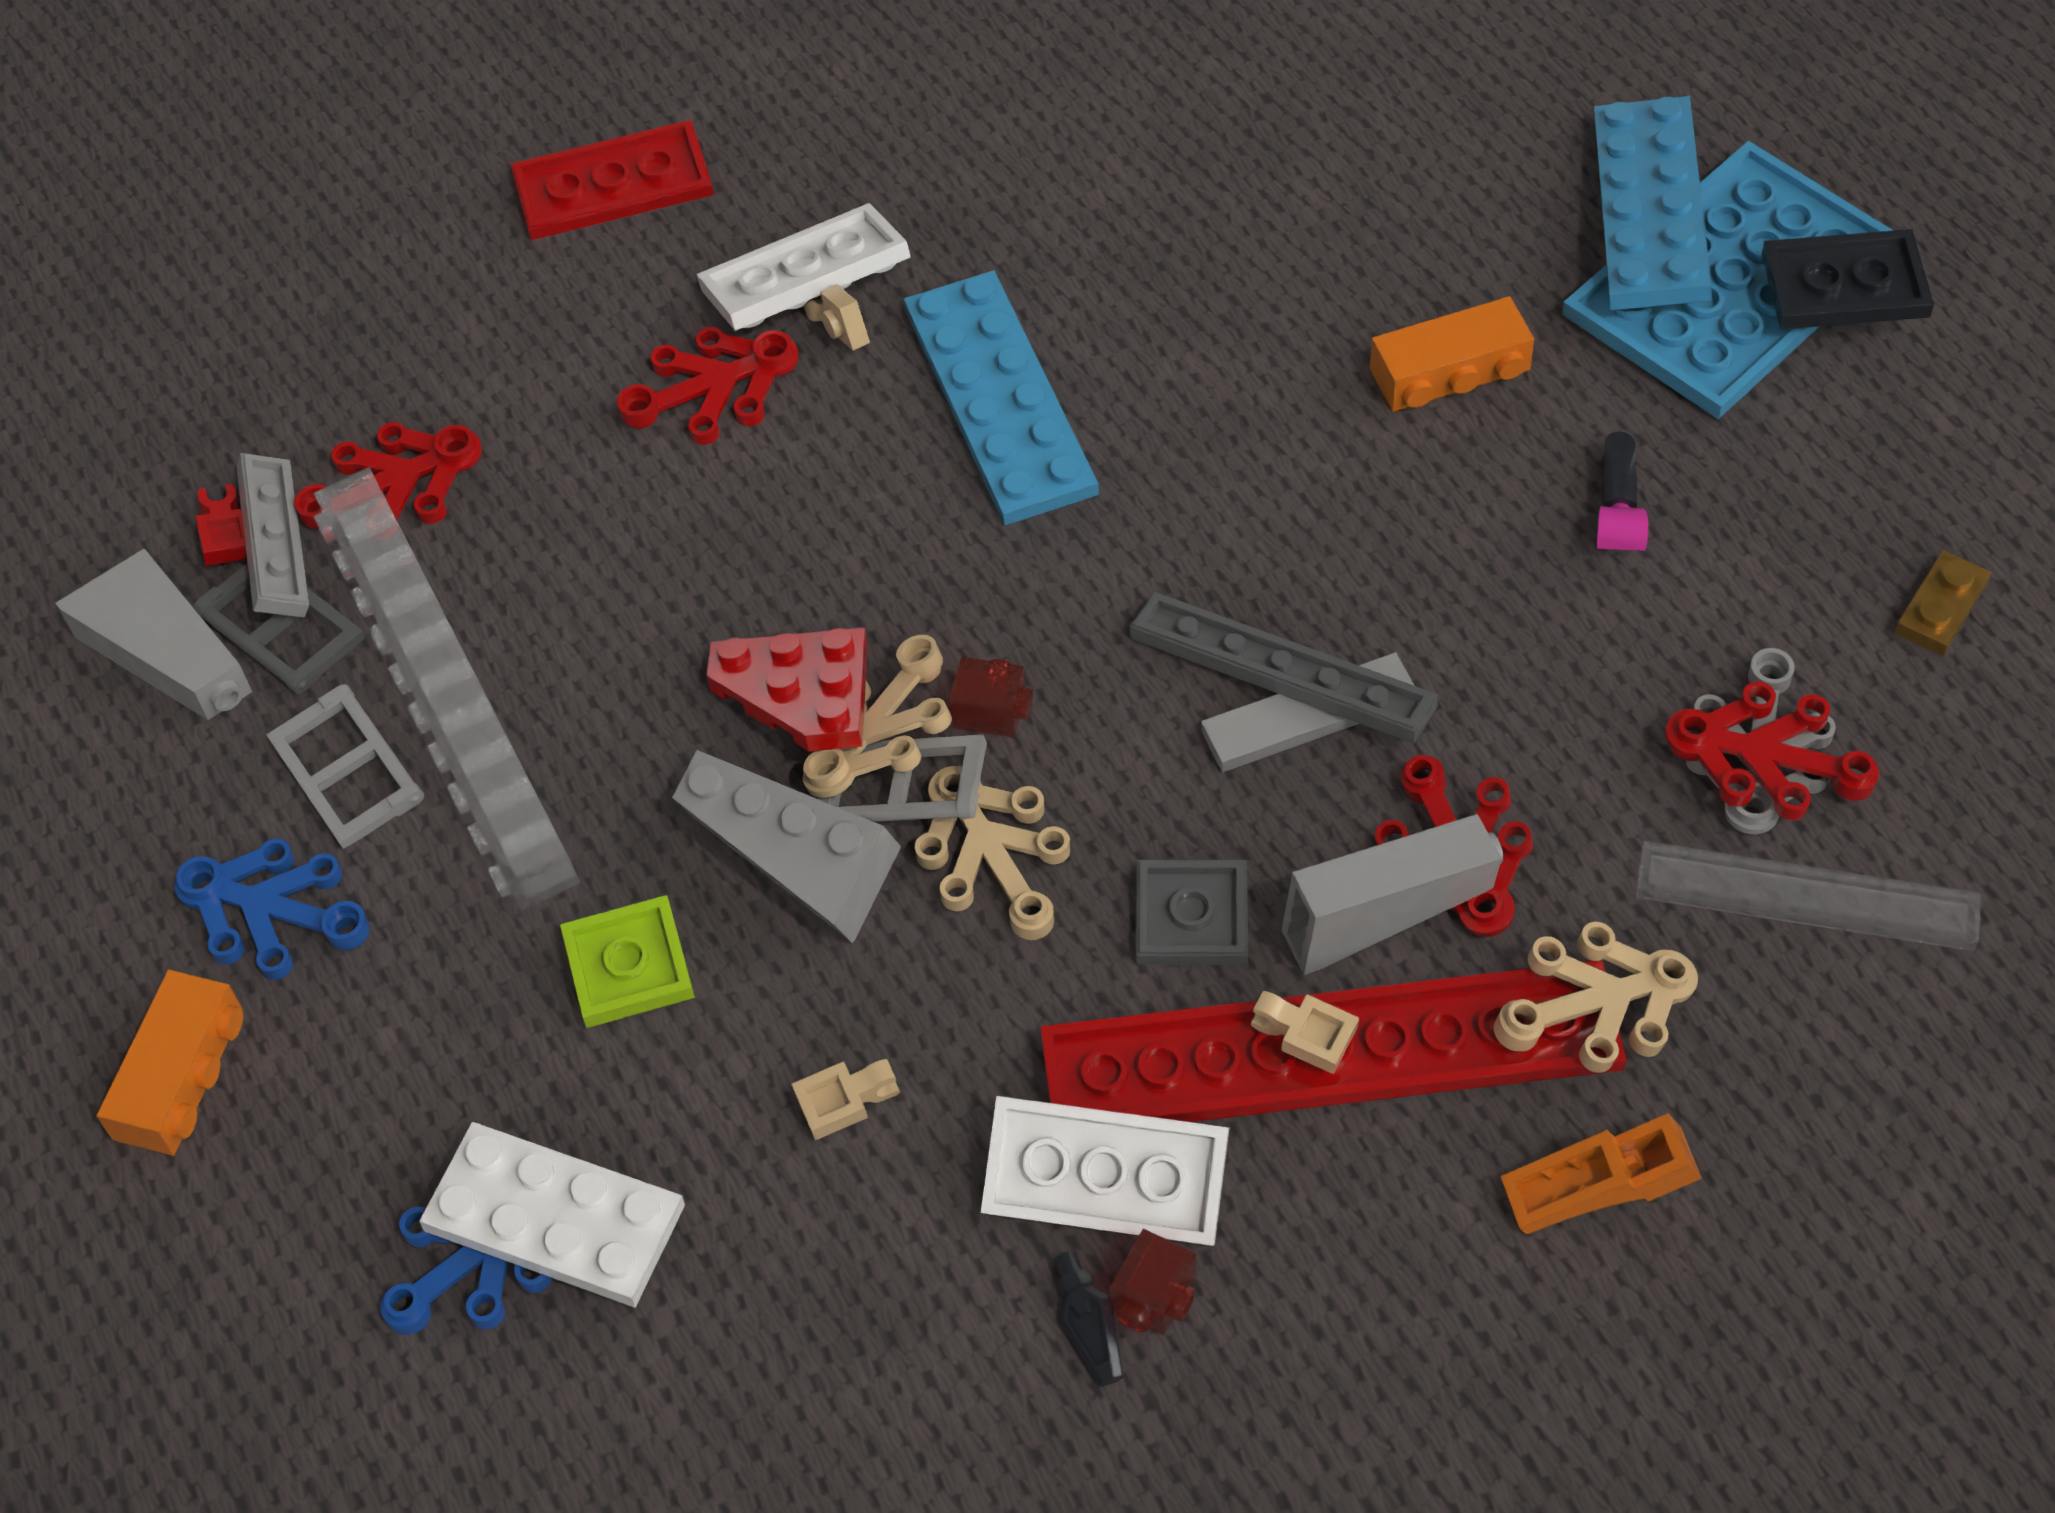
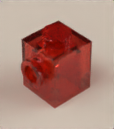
[950,657,1033,738]
[1110,1228,1196,1336]

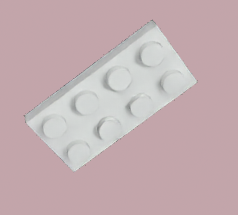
[697,203,911,331]
[981,1096,1230,1246]
[419,1122,685,1308]

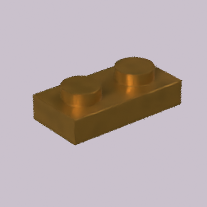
[1894,550,1992,656]

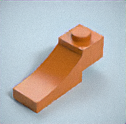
[1500,1113,1702,1234]

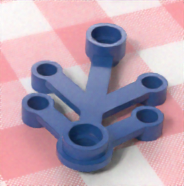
[174,838,370,980]
[380,1207,552,1335]

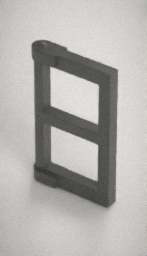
[193,563,366,694]

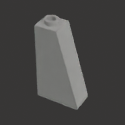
[55,549,252,720]
[1281,814,1503,975]

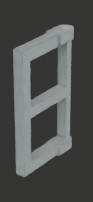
[266,684,424,849]
[818,735,987,822]

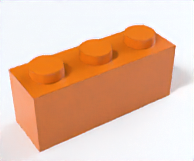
[1370,296,1535,412]
[96,970,243,1156]

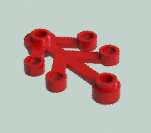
[617,327,799,445]
[294,422,482,544]
[1665,681,1879,820]
[1375,755,1533,937]

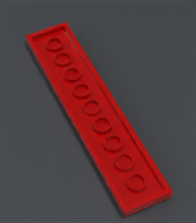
[1041,960,1627,1122]

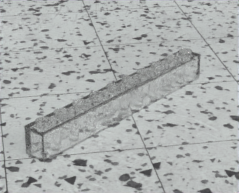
[314,467,581,911]

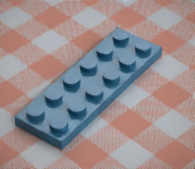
[1594,96,1712,310]
[903,270,1099,526]

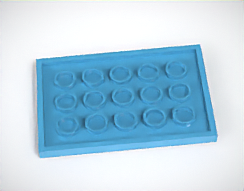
[1562,141,1893,419]

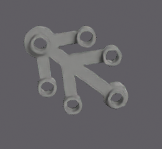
[1686,648,1836,834]

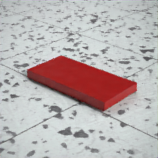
[511,120,714,240]

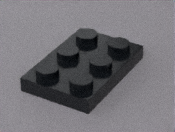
[1761,229,1934,330]

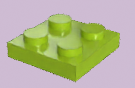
[560,895,695,1028]

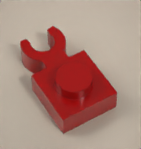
[195,484,247,566]

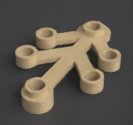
[803,635,952,798]
[915,766,1070,940]
[1494,922,1698,1073]

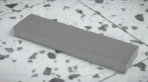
[236,453,309,617]
[1201,652,1415,773]

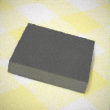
[1136,860,1248,965]

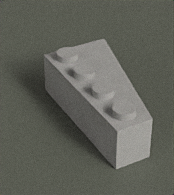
[672,750,901,943]

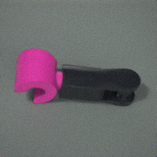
[1597,431,1648,551]

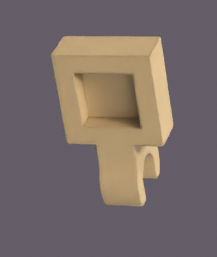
[803,285,870,351]
[1251,991,1359,1074]
[791,1059,900,1141]

